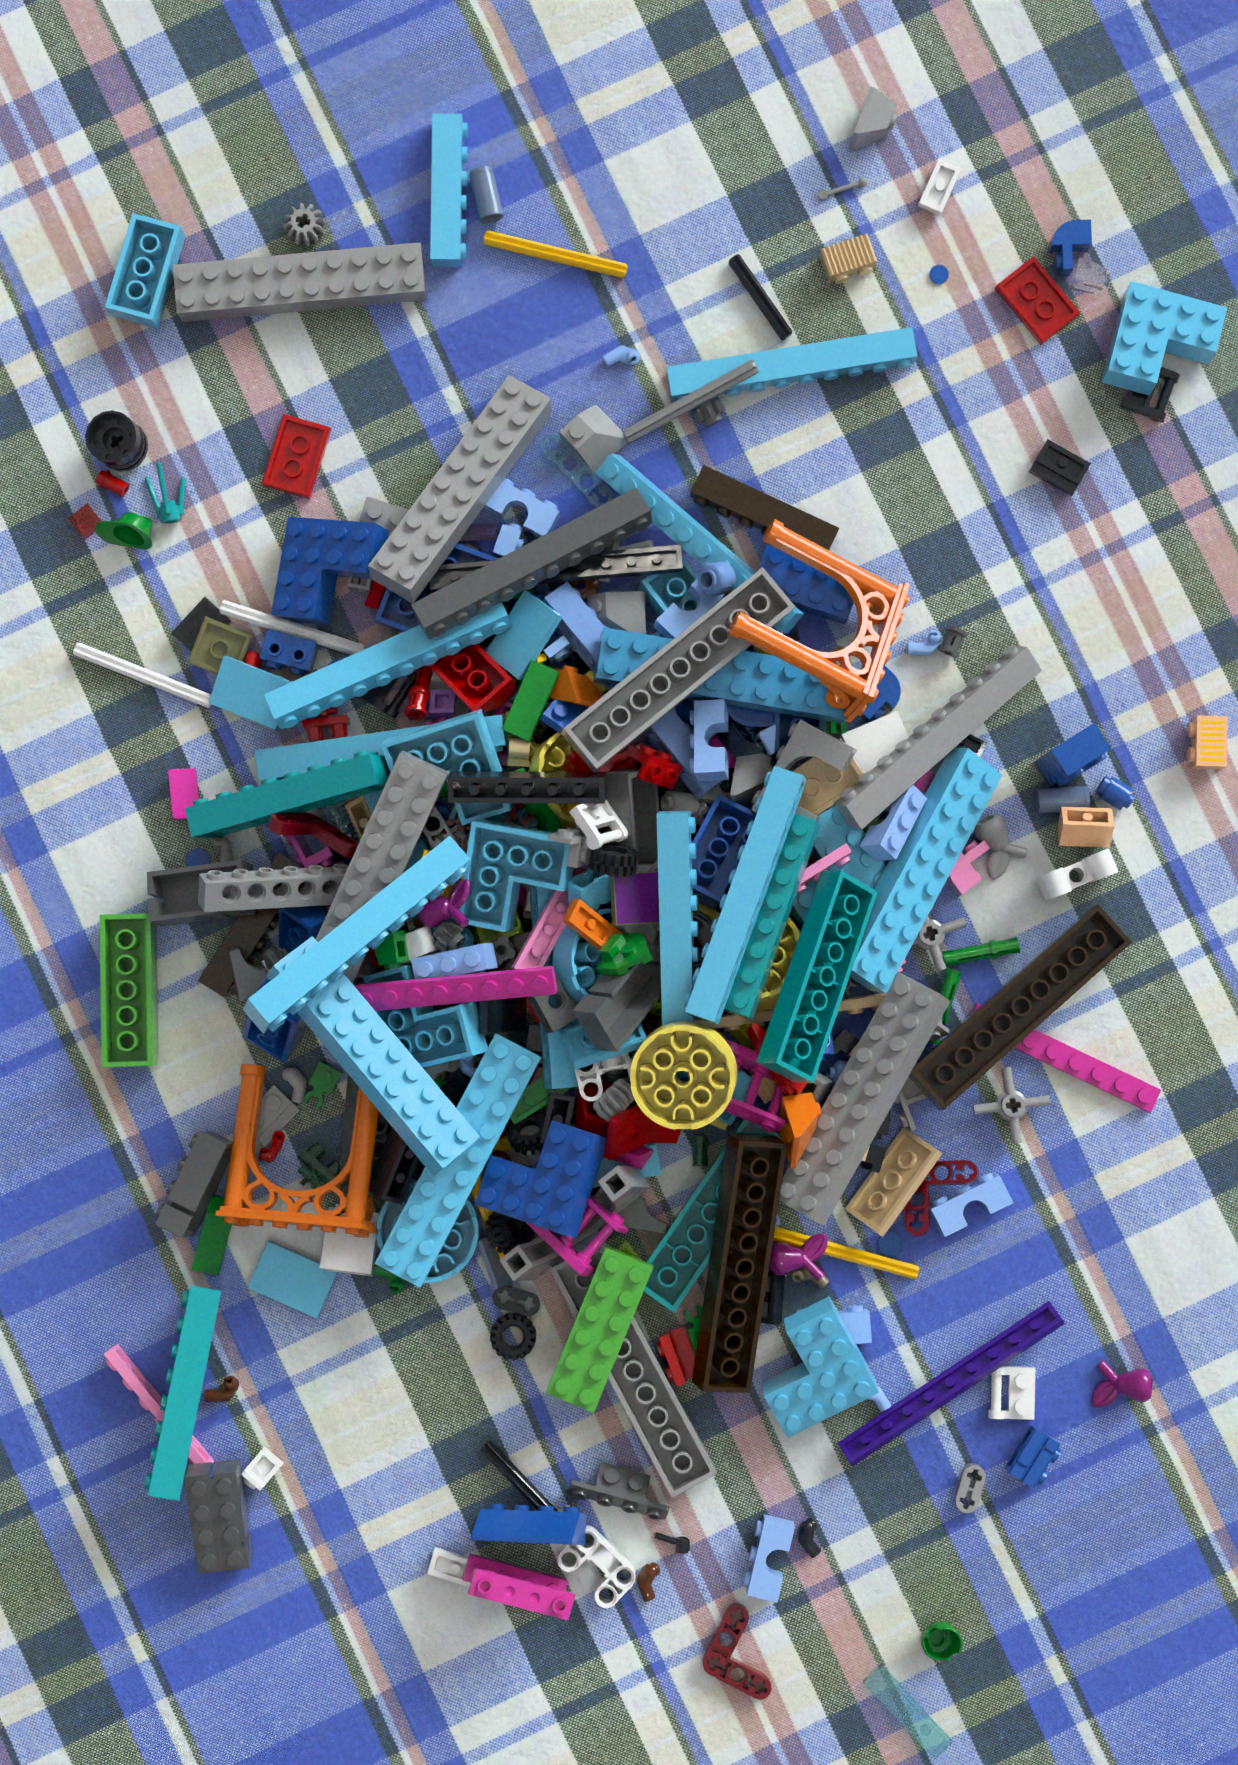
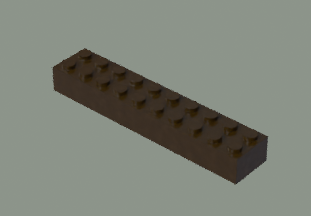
[909,904,1132,1111]
[692,1133,787,1393]

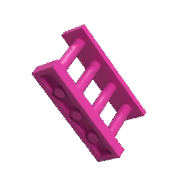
[724,1039,786,1133]
[526,1194,629,1277]
[462,1553,575,1620]

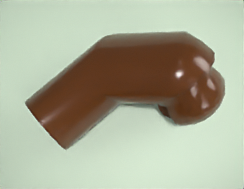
[205,1375,239,1402]
[637,1562,660,1602]

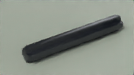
[729,254,792,340]
[481,1440,558,1512]

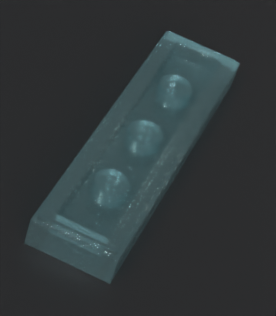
[863,1663,953,1760]

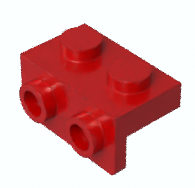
[626,744,683,789]
[656,1326,695,1386]

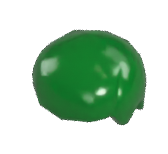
[921,1621,963,1661]

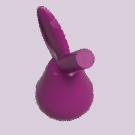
[417,879,470,928]
[770,1233,828,1281]
[1092,1360,1153,1407]

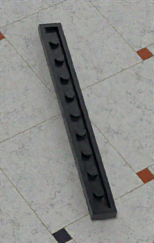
[429,545,683,593]

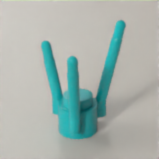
[145,462,186,524]

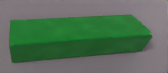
[502,660,560,742]
[191,1195,232,1275]

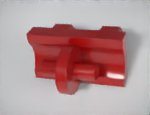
[302,707,350,742]

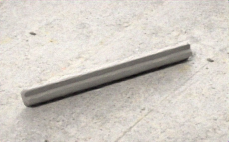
[624,360,759,443]

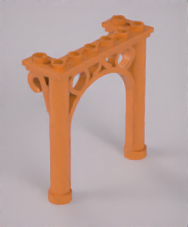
[728,519,910,723]
[216,1064,379,1238]

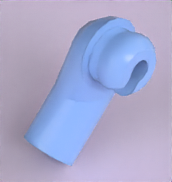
[907,630,942,656]

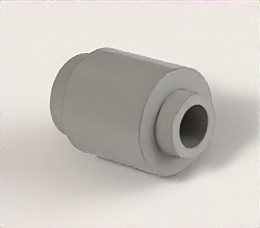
[660,791,699,816]

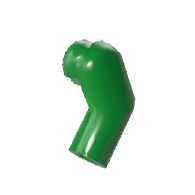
[373,1264,405,1294]

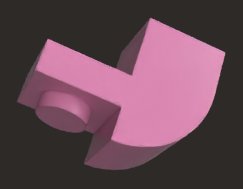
[947,840,990,896]

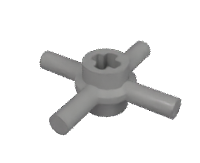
[912,916,967,971]
[973,1067,1050,1144]

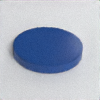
[929,265,949,284]

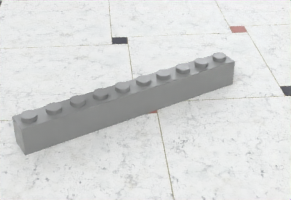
[834,645,1042,829]

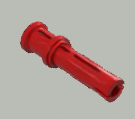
[404,665,433,721]

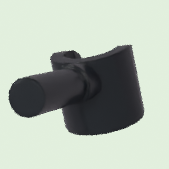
[655,1532,690,1554]

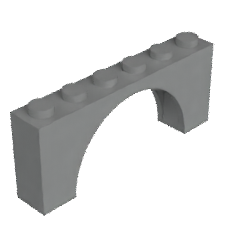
[499,1166,650,1281]

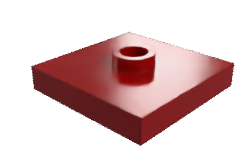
[604,1105,654,1161]

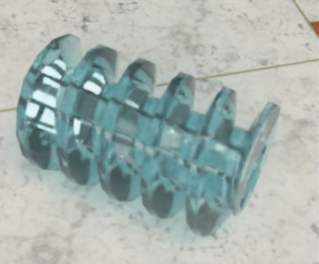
[317,801,360,842]

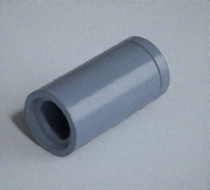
[469,166,504,223]
[1035,786,1090,814]

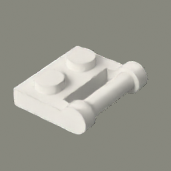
[570,799,628,850]
[988,1366,1035,1420]

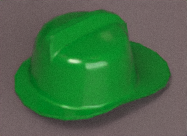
[95,512,153,550]

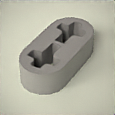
[954,1463,986,1513]

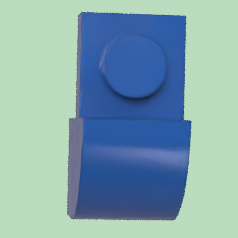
[1048,219,1092,277]
[860,665,901,722]

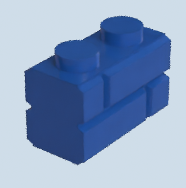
[1004,1425,1061,1488]

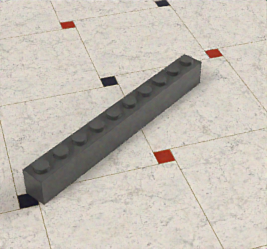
[411,488,653,640]

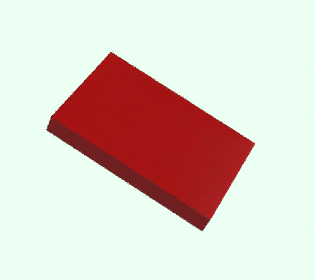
[994,256,1080,345]
[262,414,332,500]

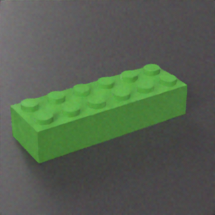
[100,913,158,1067]
[546,1245,653,1413]

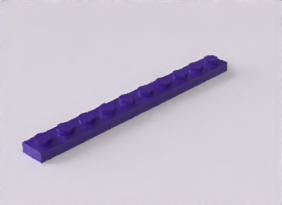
[838,1301,1065,1467]

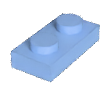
[543,635,571,665]

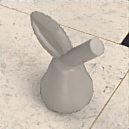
[975,814,1028,880]

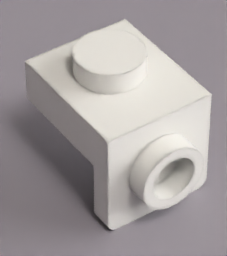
[241,1446,283,1491]

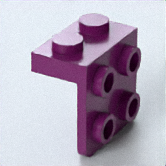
[284,835,344,868]

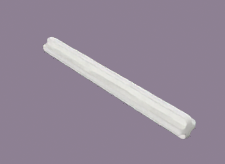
[220,600,365,655]
[73,643,212,708]

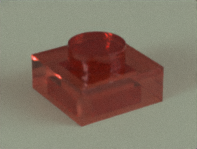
[68,503,102,540]

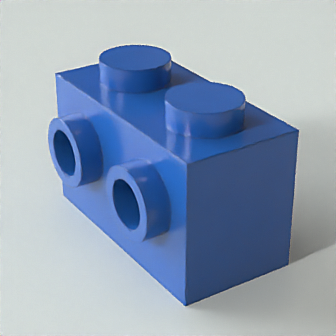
[260,629,319,676]

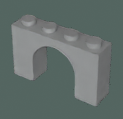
[752,719,857,822]

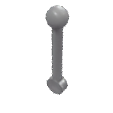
[818,177,868,201]

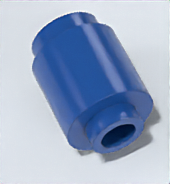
[1095,775,1135,810]

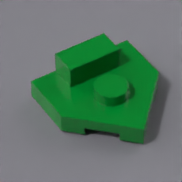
[597,932,653,976]

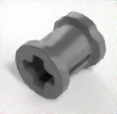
[937,625,967,657]

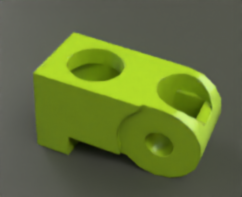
[472,913,524,944]

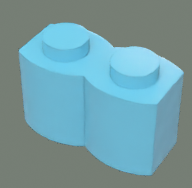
[567,868,611,911]

